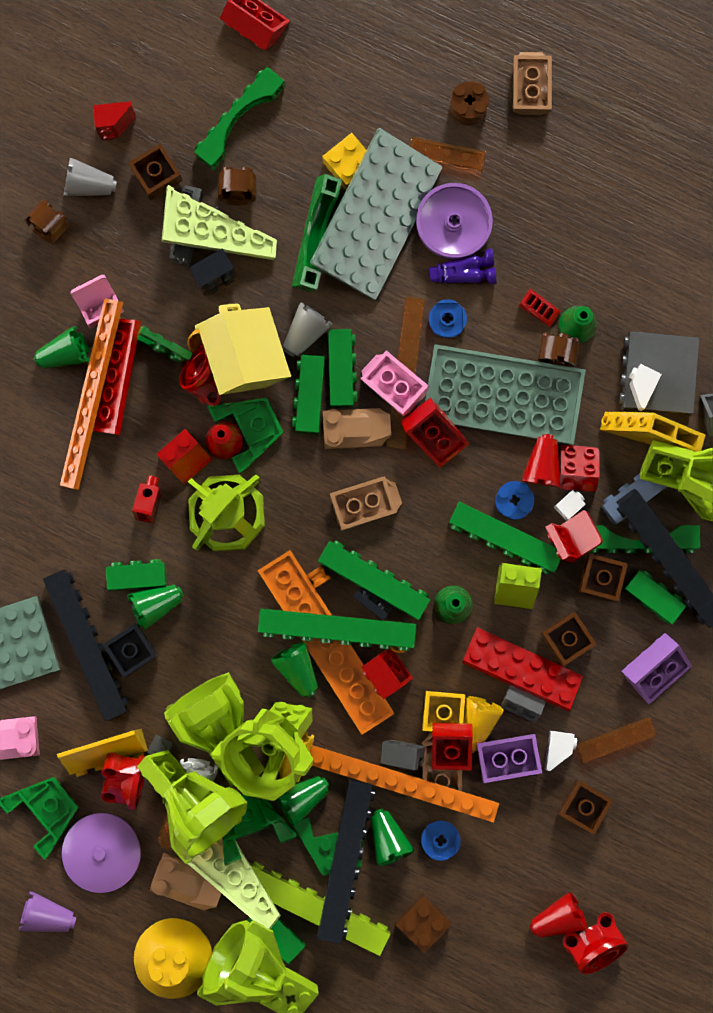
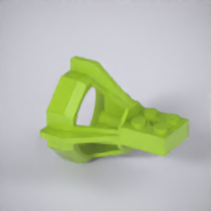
[640,440,713,522]
[188,475,265,552]
[164,672,265,786]
[211,702,314,801]
[137,750,247,864]
[197,920,319,1013]

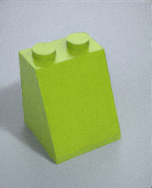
[494,563,542,609]

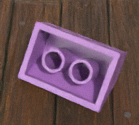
[622,633,692,704]
[477,734,542,783]

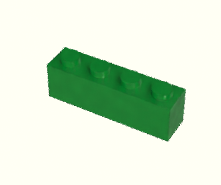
[328,329,357,408]
[292,355,325,435]

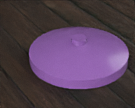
[416,183,493,259]
[62,813,141,893]

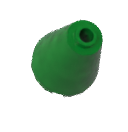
[559,306,597,343]
[34,326,90,369]
[127,584,184,630]
[434,586,473,624]
[271,641,318,698]
[276,776,330,826]
[370,809,414,866]

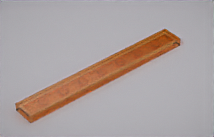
[386,297,425,449]

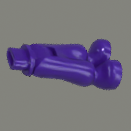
[429,248,497,285]

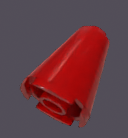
[206,421,244,460]
[522,434,560,487]
[530,892,587,938]

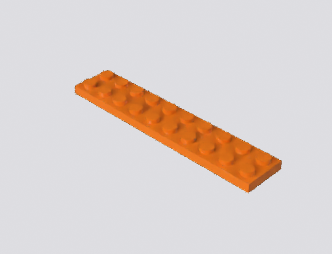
[258,550,395,734]

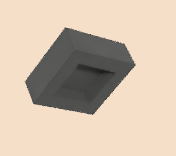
[147,734,174,754]

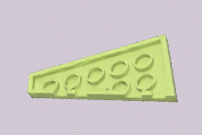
[162,185,277,260]
[187,839,281,929]

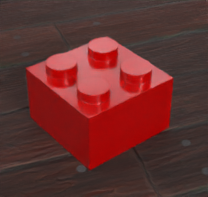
[432,723,473,770]

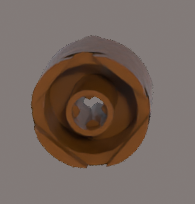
[450,81,489,125]
[218,167,256,206]
[24,199,69,245]
[538,333,580,367]

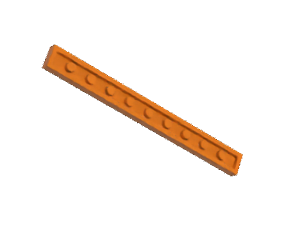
[60,298,123,490]
[310,745,500,823]

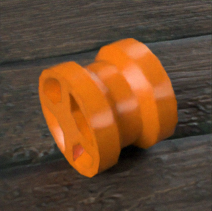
[307,565,331,588]

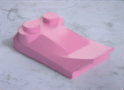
[361,351,429,416]
[0,716,40,760]

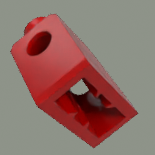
[132,476,161,524]

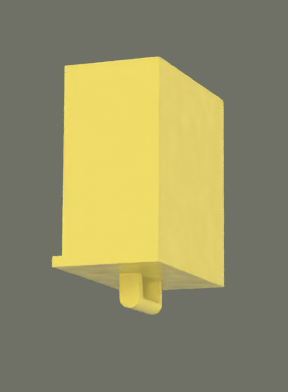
[195,304,291,395]

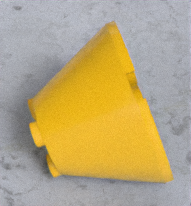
[134,918,212,999]

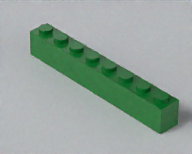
[258,608,417,651]

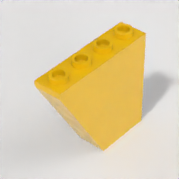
[600,412,705,452]

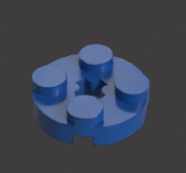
[428,299,467,338]
[495,481,534,520]
[421,820,461,861]

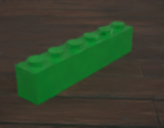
[448,502,561,575]
[318,540,431,621]

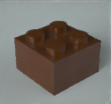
[128,143,183,200]
[578,554,628,602]
[540,612,597,666]
[557,779,614,835]
[395,893,452,953]

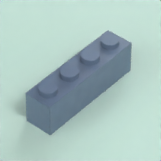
[601,464,667,526]

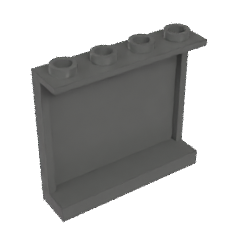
[619,331,699,416]

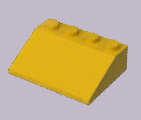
[57,728,148,777]

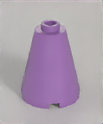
[19,891,76,932]

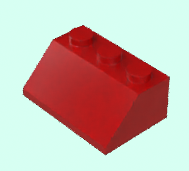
[220,0,290,50]

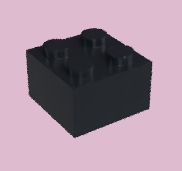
[189,248,237,295]
[103,623,159,678]

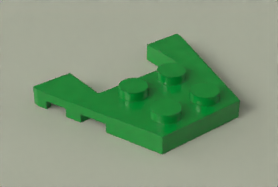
[137,326,192,363]
[207,398,284,474]
[0,777,79,860]
[222,795,297,866]
[294,817,366,876]

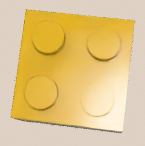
[322,133,366,190]
[422,691,465,731]

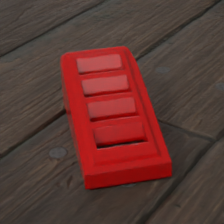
[518,289,561,327]

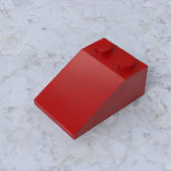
[401,397,470,468]

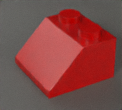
[93,101,136,141]
[156,429,213,485]
[361,649,413,700]

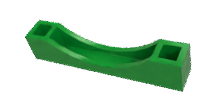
[194,67,285,171]
[291,174,342,292]
[588,525,700,554]

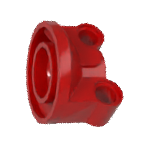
[179,344,221,406]
[100,753,145,811]
[563,912,629,975]

